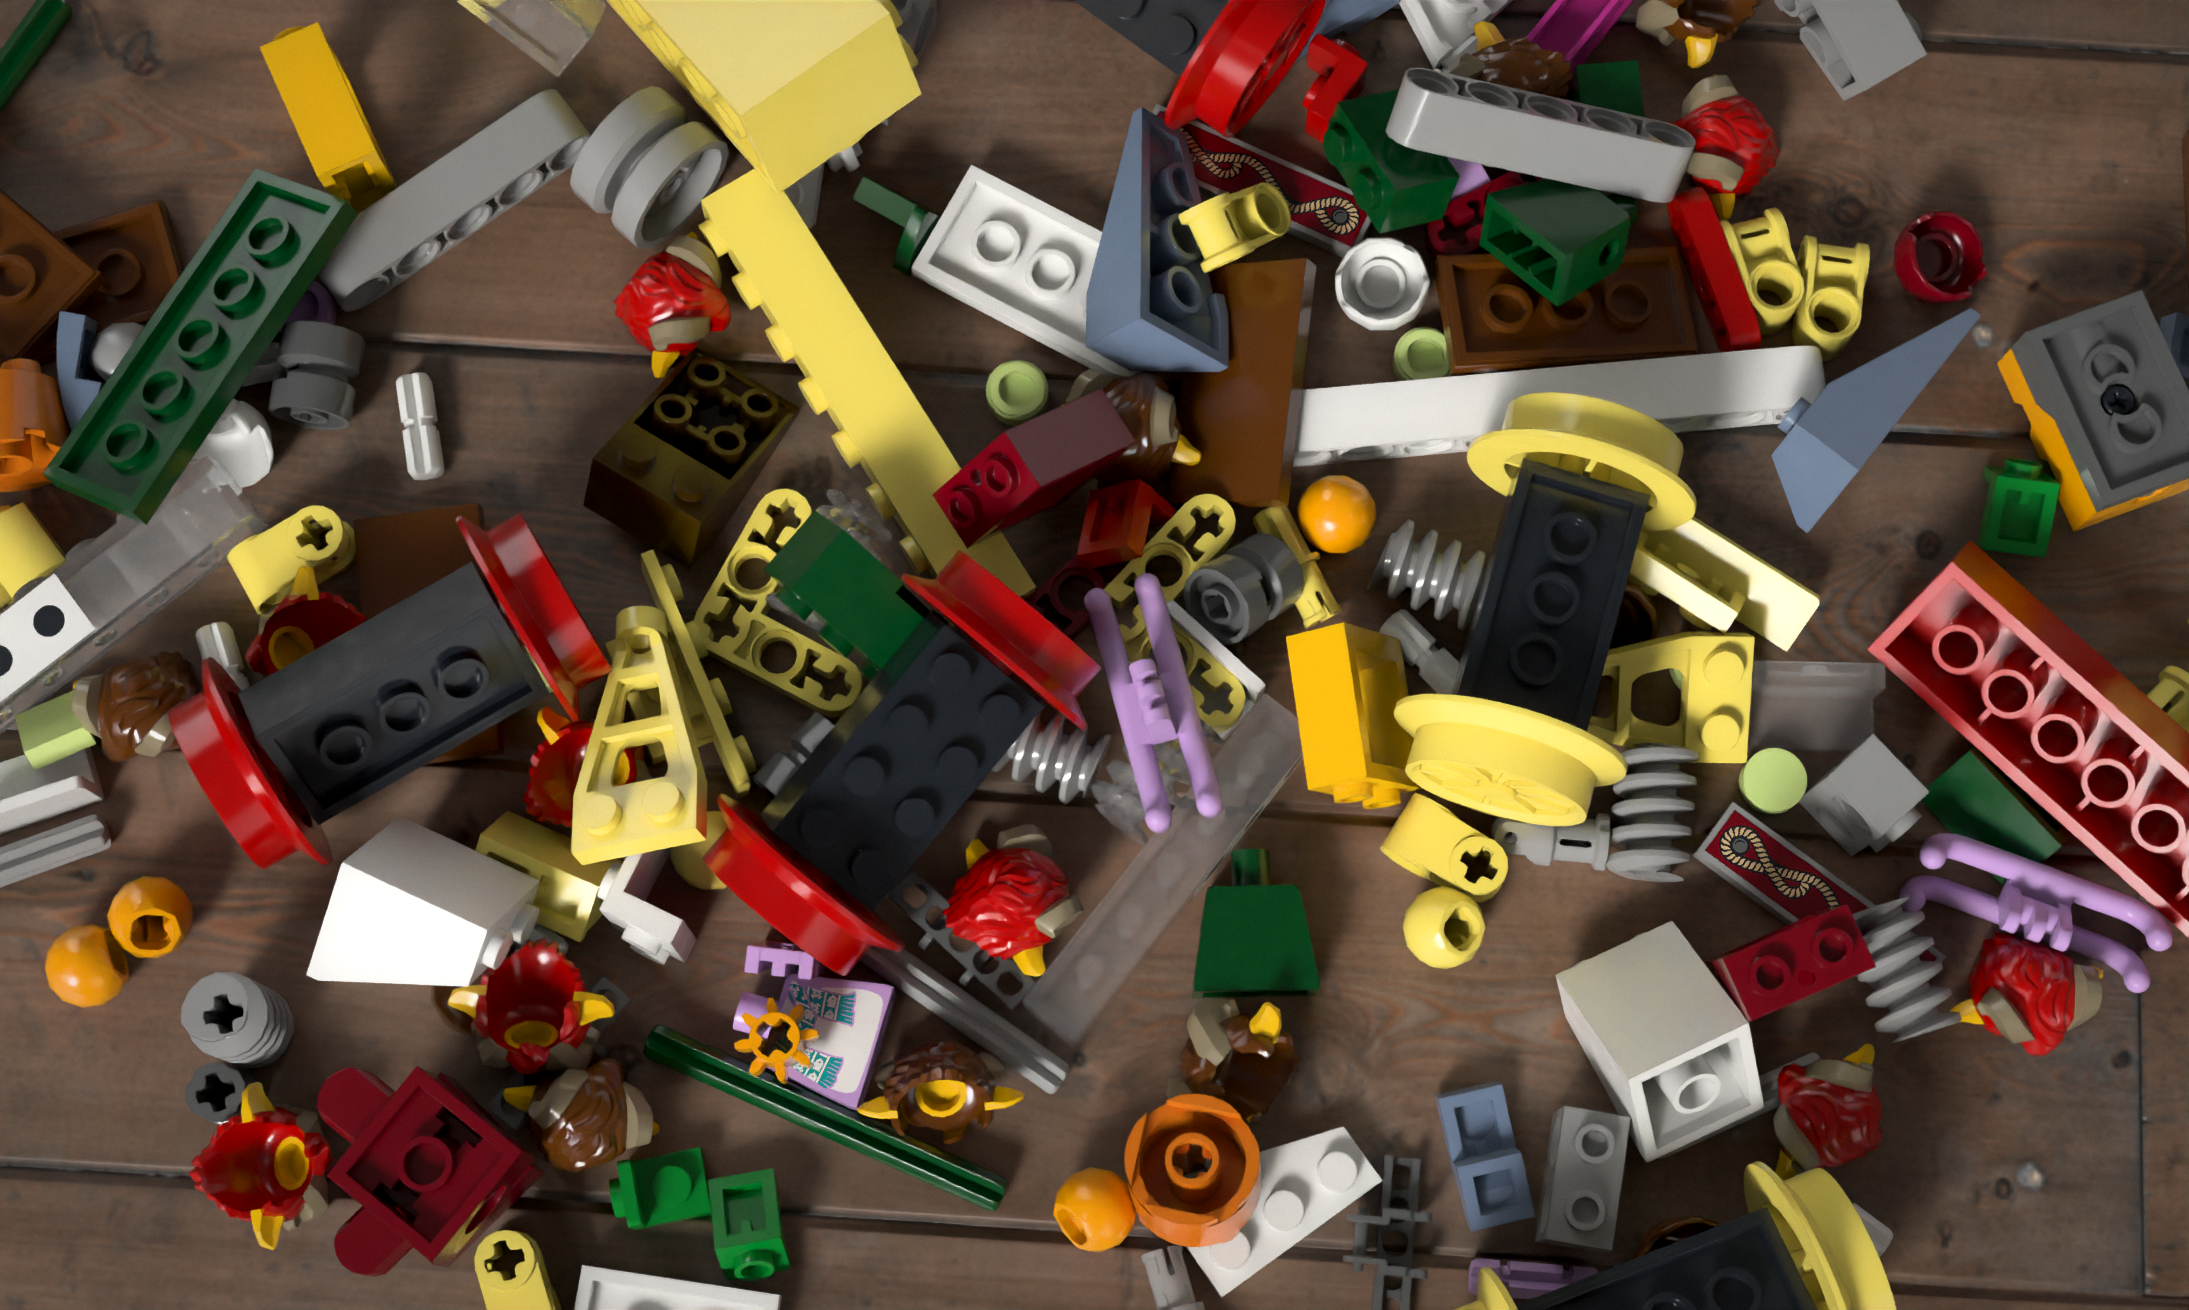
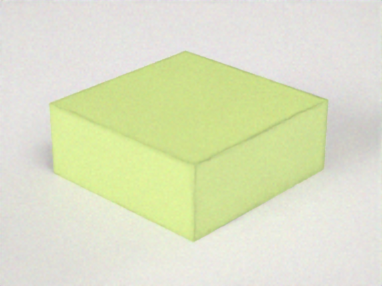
[15,690,96,770]

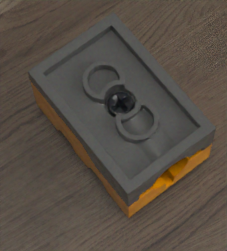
[1997,290,2189,532]

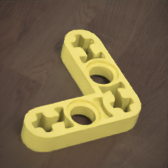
[694,489,864,718]
[1104,494,1246,733]

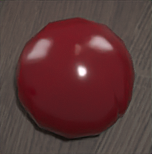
[1893,211,1988,305]

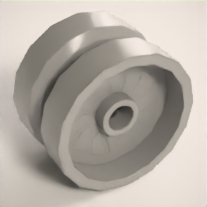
[570,86,729,249]

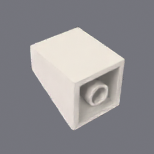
[306,816,540,987]
[1555,921,1764,1163]

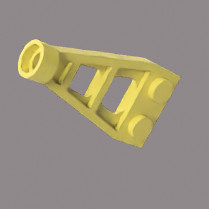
[571,605,707,865]
[1587,632,1755,763]

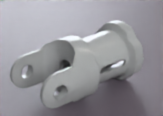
[1491,813,1610,871]

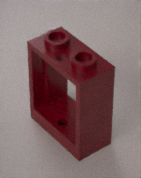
[932,388,1136,549]
[1704,904,1876,1021]

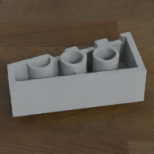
[1773,0,1927,101]

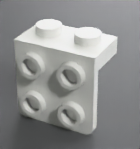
[597,848,697,965]

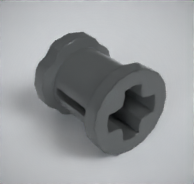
[186,1062,257,1125]

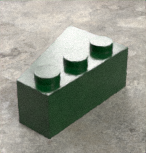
[764,510,949,682]

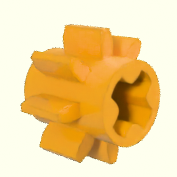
[734,998,820,1084]

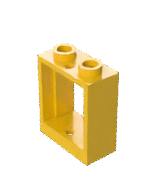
[260,22,398,214]
[1286,622,1423,809]

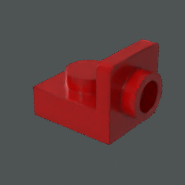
[1302,33,1368,143]
[1077,479,1175,569]

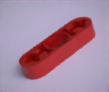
[1667,186,1761,353]

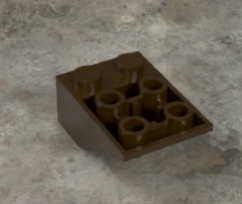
[583,347,800,569]

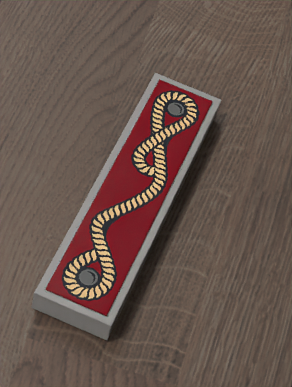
[1152,103,1372,258]
[1692,802,1946,990]

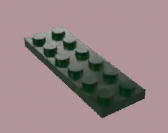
[43,168,358,525]

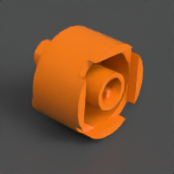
[0,358,70,492]
[1124,1094,1262,1247]

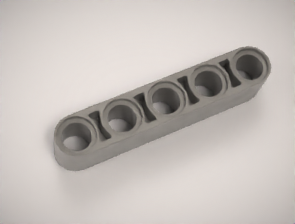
[1386,68,1696,203]
[317,89,591,312]

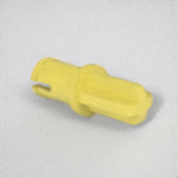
[1253,506,1342,629]

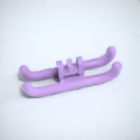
[1084,573,1224,833]
[1899,833,2173,993]

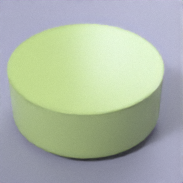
[1392,327,1451,381]
[986,360,1049,426]
[1739,748,1807,815]

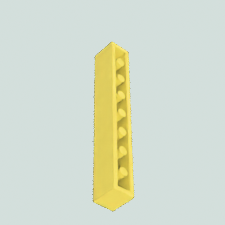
[698,168,1036,628]

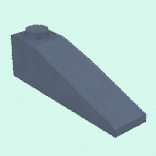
[1086,107,1229,372]
[1771,308,1981,533]

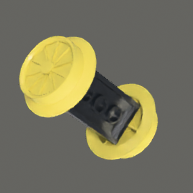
[1393,392,1697,826]
[1454,1161,1897,1310]

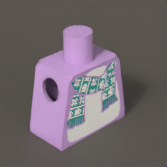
[733,974,897,1112]

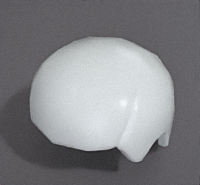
[1335,237,1430,330]
[187,398,274,491]

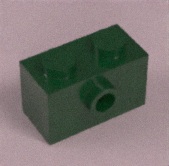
[1322,89,1460,234]

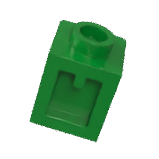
[1977,458,2060,558]
[609,1147,711,1230]
[708,1168,790,1281]

